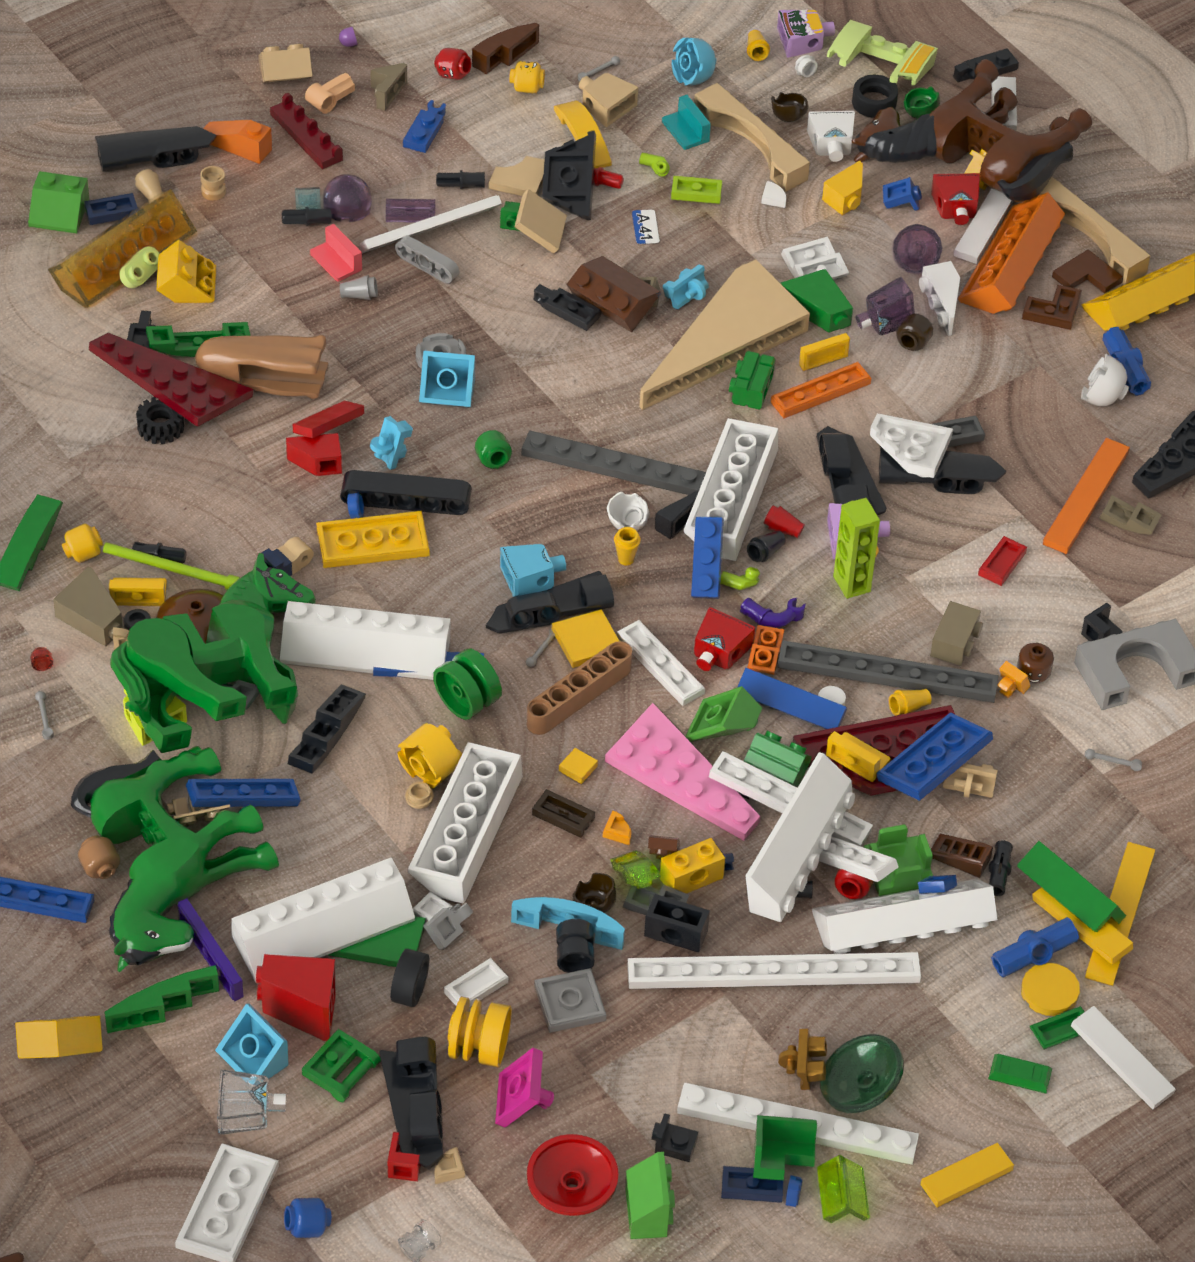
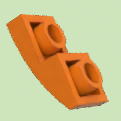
[747,625,784,675]

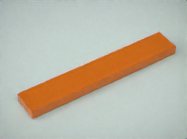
[1043,438,1130,554]

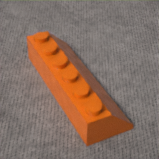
[958,192,1065,314]

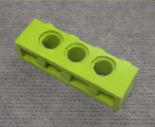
[833,498,880,599]

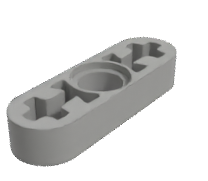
[395,236,460,283]

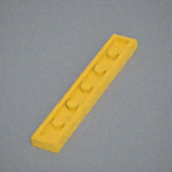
[1085,842,1155,986]

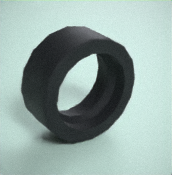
[852,74,899,118]
[390,949,430,1007]

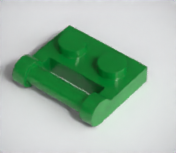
[302,1029,381,1103]

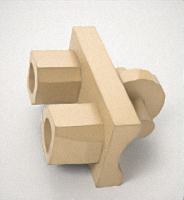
[943,763,998,798]

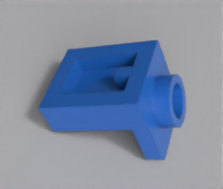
[883,177,922,211]

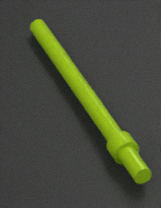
[103,542,240,590]

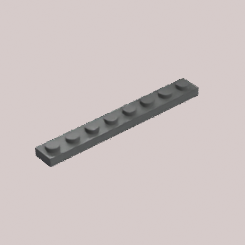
[521,430,706,495]
[778,640,999,703]

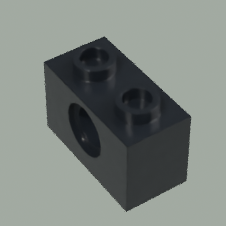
[644,894,710,953]

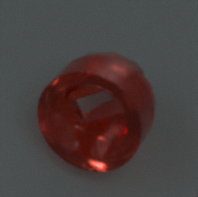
[30,647,53,671]

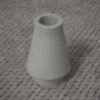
[340,275,378,300]

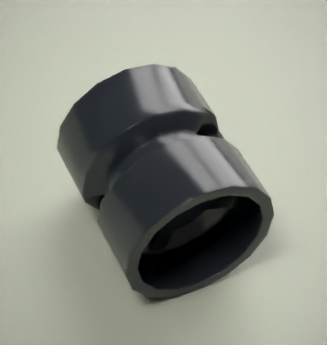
[556,919,595,973]

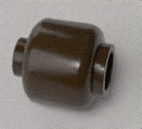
[896,313,933,351]

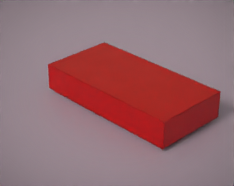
[978,536,1027,586]

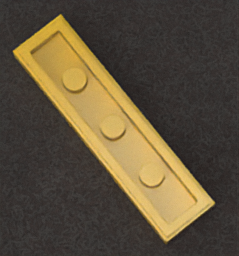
[1032,888,1133,965]

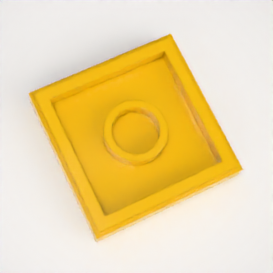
[551,609,619,668]

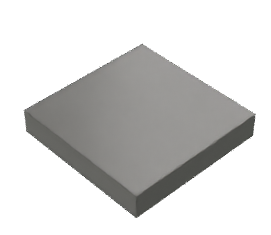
[534,968,607,1033]

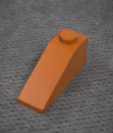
[203,120,272,164]

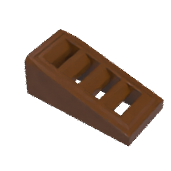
[931,833,993,878]

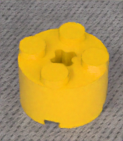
[397,723,462,789]

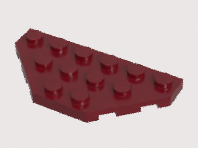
[793,705,955,796]

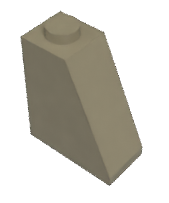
[53,566,123,647]

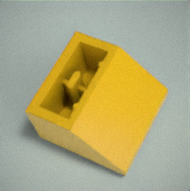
[156,240,216,303]

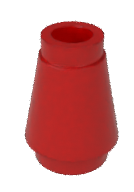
[763,505,805,538]

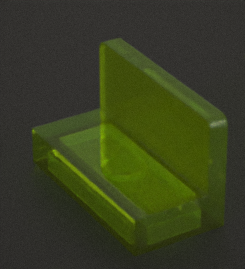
[817,1155,870,1223]

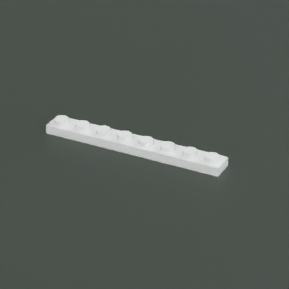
[677,1083,919,1165]

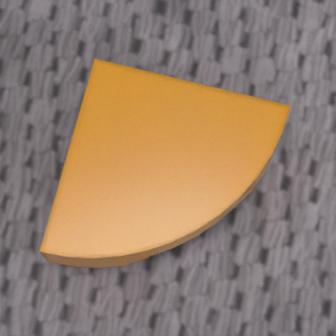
[603,811,631,845]

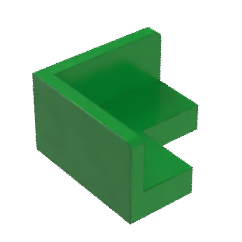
[753,1115,817,1180]

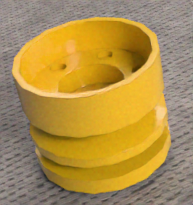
[448,996,512,1068]

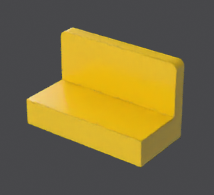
[109,578,167,606]
[826,731,890,782]

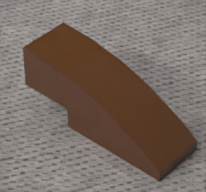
[472,23,539,75]

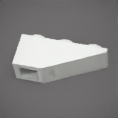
[919,261,960,336]

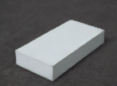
[444,958,508,1007]

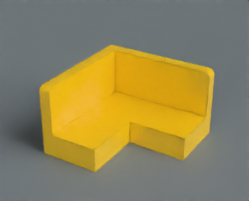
[15,1015,103,1058]

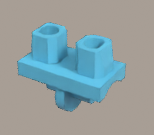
[663,264,709,309]
[370,416,413,470]

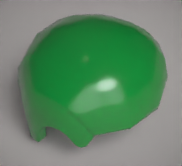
[904,86,940,119]

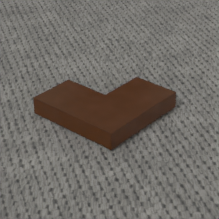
[1052,250,1123,294]
[1022,285,1082,330]

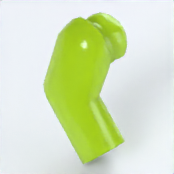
[720,567,760,590]

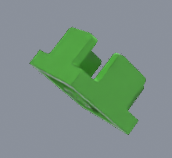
[863,824,933,896]

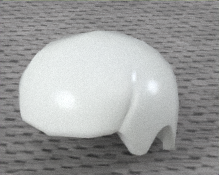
[607,492,650,531]

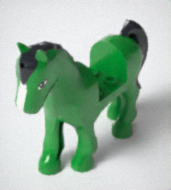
[71,746,279,973]

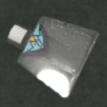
[217,1070,286,1134]

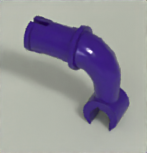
[740,598,806,629]

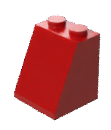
[256,954,336,1041]

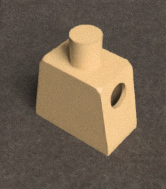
[579,73,638,127]

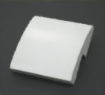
[781,237,849,280]

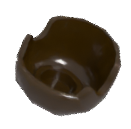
[771,92,809,122]
[572,873,616,913]

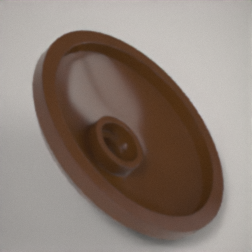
[156,588,224,644]

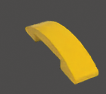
[554,100,612,168]

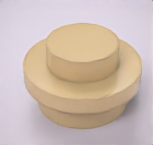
[405,782,434,809]

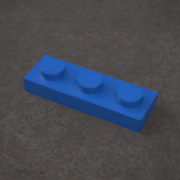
[691,517,724,599]

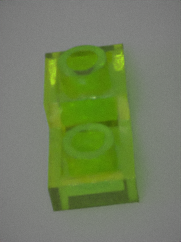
[610,850,661,889]

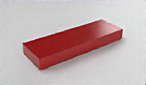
[292,400,365,438]

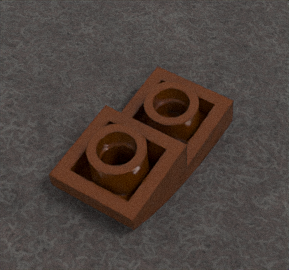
[648,835,680,860]

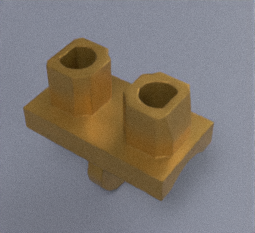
[778,1029,827,1090]

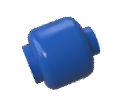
[284,1198,332,1238]

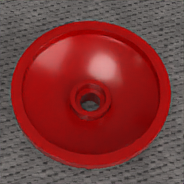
[527,1134,619,1216]

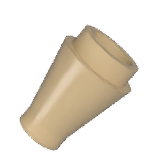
[135,169,165,206]

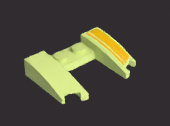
[827,20,938,85]

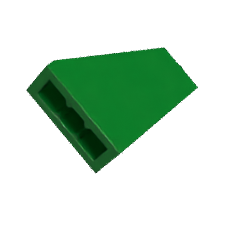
[781,269,853,333]

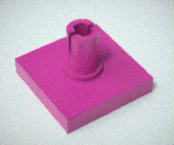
[495,1047,554,1128]

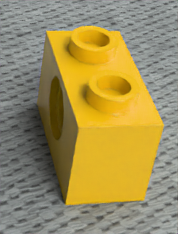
[660,838,725,894]

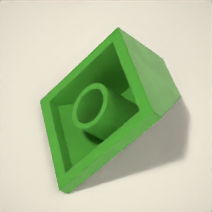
[685,686,762,742]

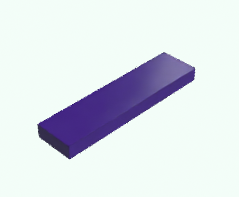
[178,898,244,1002]

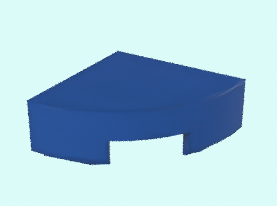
[786,1175,803,1207]

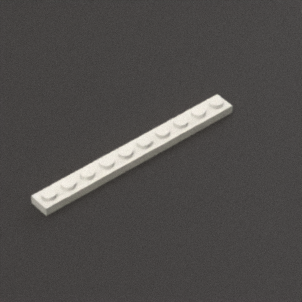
[627,952,921,989]

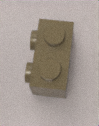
[930,601,983,666]

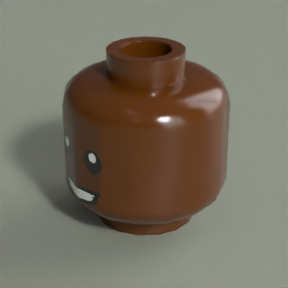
[1017,643,1054,683]

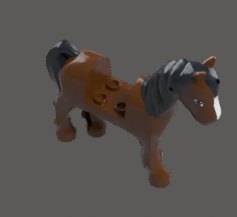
[852,59,1092,202]

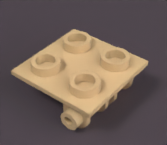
[167,796,230,827]

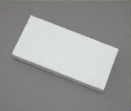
[175,1143,279,1262]

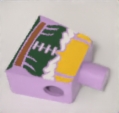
[777,10,835,58]

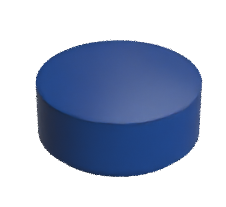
[347,493,364,519]

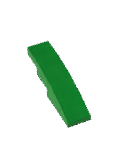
[0,494,63,592]
[104,965,219,1033]

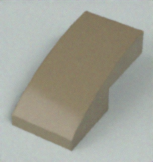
[1099,495,1162,535]

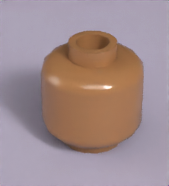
[78,835,120,879]

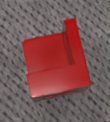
[387,1132,421,1182]

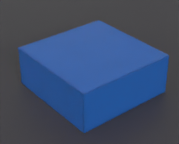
[918,875,957,893]

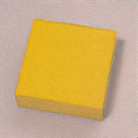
[559,748,598,784]

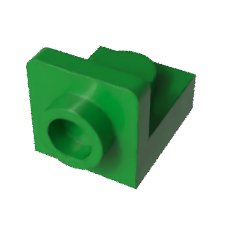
[500,201,520,231]

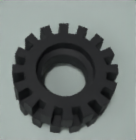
[136,397,184,444]

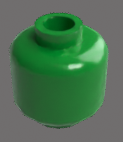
[475,430,512,469]

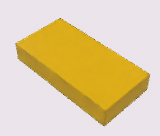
[799,333,850,371]

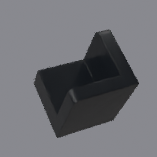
[1081,603,1123,641]

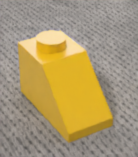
[822,161,863,216]

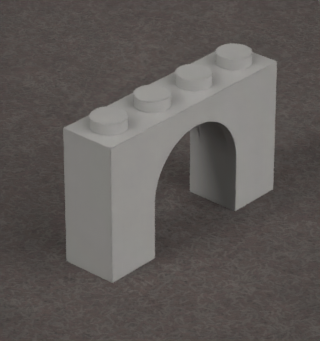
[1074,619,1195,710]

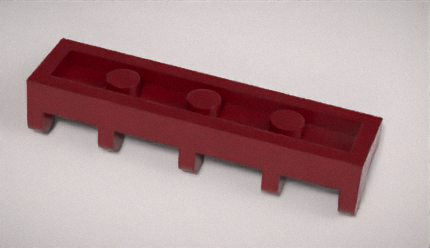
[270,93,343,170]

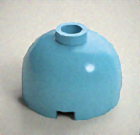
[672,38,716,85]

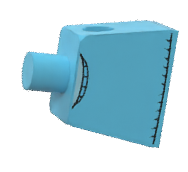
[500,544,566,597]

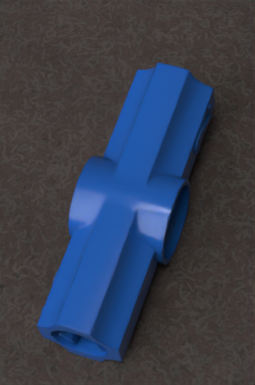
[1102,327,1151,396]
[991,917,1079,978]

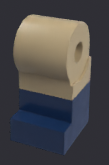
[261,537,314,576]

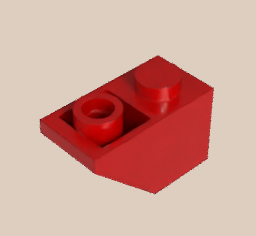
[286,433,342,476]

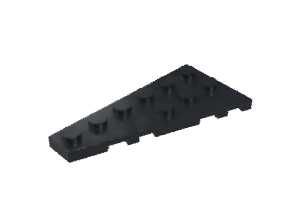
[1132,411,1195,499]

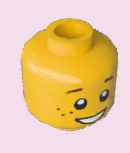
[509,61,545,94]

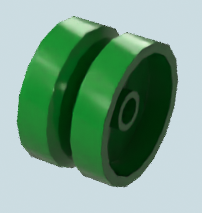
[433,648,502,720]

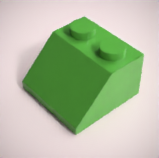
[28,171,90,233]

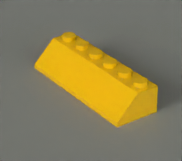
[1081,253,1195,331]

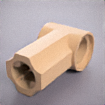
[305,73,355,114]

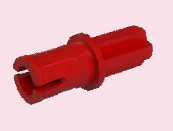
[593,166,624,189]

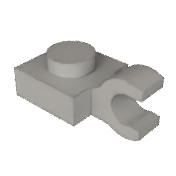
[423,903,473,949]

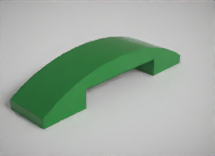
[146,322,251,357]

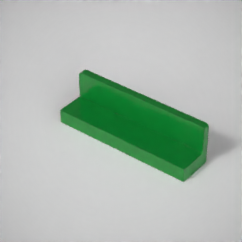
[1017,841,1126,932]

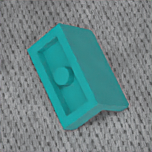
[662,95,711,150]

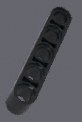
[340,470,472,515]

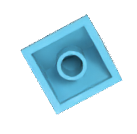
[419,351,475,407]
[215,1004,289,1088]

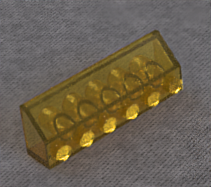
[48,189,197,308]

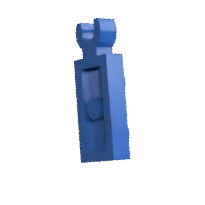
[403,100,446,153]

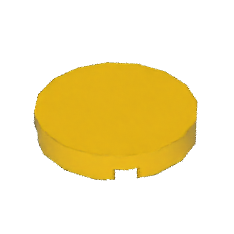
[1021,963,1080,1016]

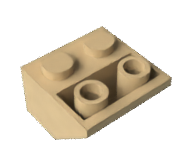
[258,44,312,83]

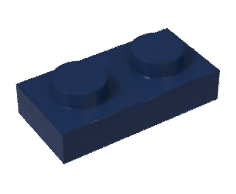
[84,193,139,225]
[721,1166,783,1203]

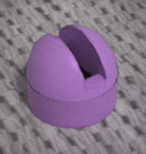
[339,27,358,47]

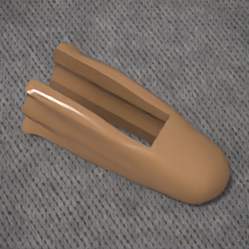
[195,335,328,399]

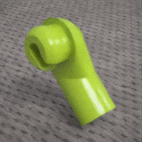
[639,152,670,176]

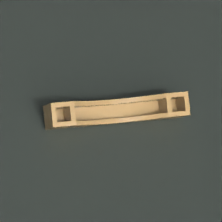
[694,83,810,192]
[1036,177,1150,285]

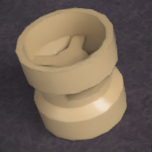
[200,166,226,201]

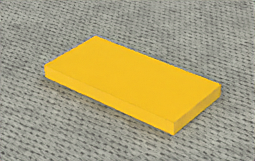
[316,511,430,568]

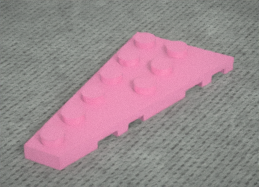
[605,703,760,841]

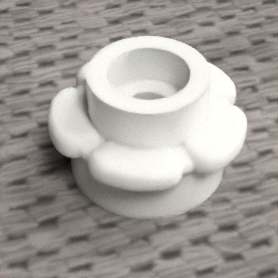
[795,55,818,77]

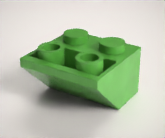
[625,1152,675,1239]

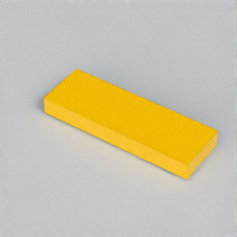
[920,1142,1014,1207]

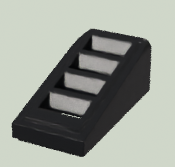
[655,490,699,540]

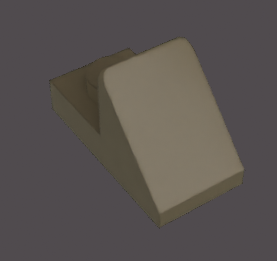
[371,63,407,111]

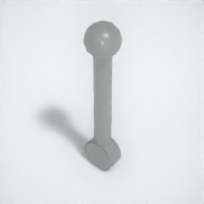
[578,56,620,81]
[526,629,556,667]
[35,691,54,740]
[1085,749,1142,771]

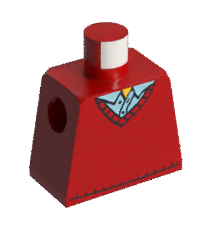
[931,173,980,225]
[694,607,755,671]

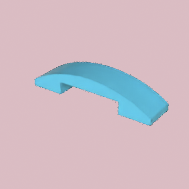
[511,897,625,950]

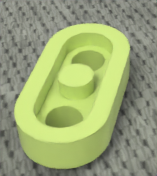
[120,246,159,288]

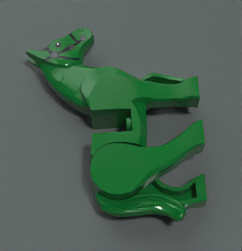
[110,553,316,753]

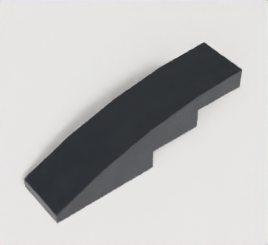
[287,684,366,774]

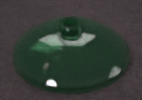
[820,1034,904,1113]

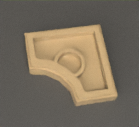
[489,156,545,196]

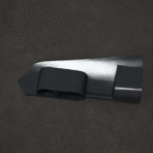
[95,126,216,172]
[816,426,887,515]
[879,446,1006,494]
[486,571,614,634]
[379,1037,444,1169]

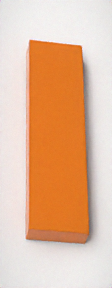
[770,362,871,419]

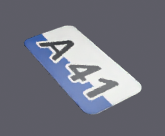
[632,210,660,244]

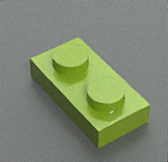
[671,176,722,204]

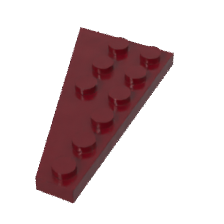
[89,333,254,427]

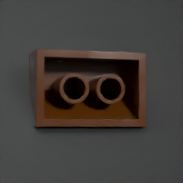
[566,256,662,333]

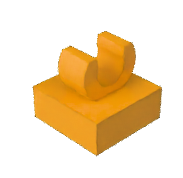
[998,661,1030,698]

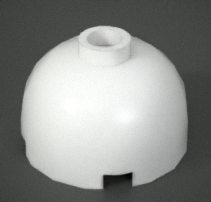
[1081,354,1129,407]

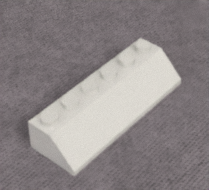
[684,418,778,561]
[280,601,450,680]
[408,742,523,904]
[746,752,855,922]
[232,858,415,983]
[812,879,998,954]

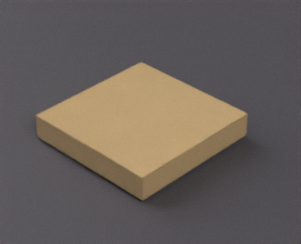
[515,189,567,254]

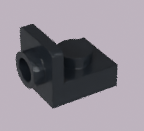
[651,1113,698,1163]

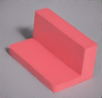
[310,224,362,282]

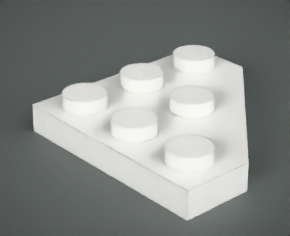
[870,413,953,478]

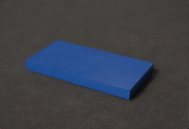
[877,712,993,801]

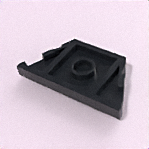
[542,131,596,220]

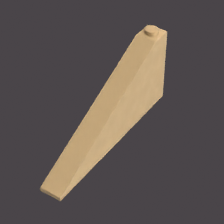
[639,260,810,410]

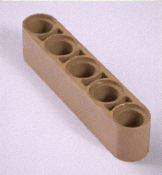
[527,641,632,735]

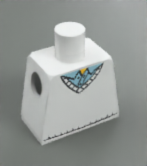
[807,111,855,162]

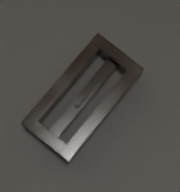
[532,789,595,838]

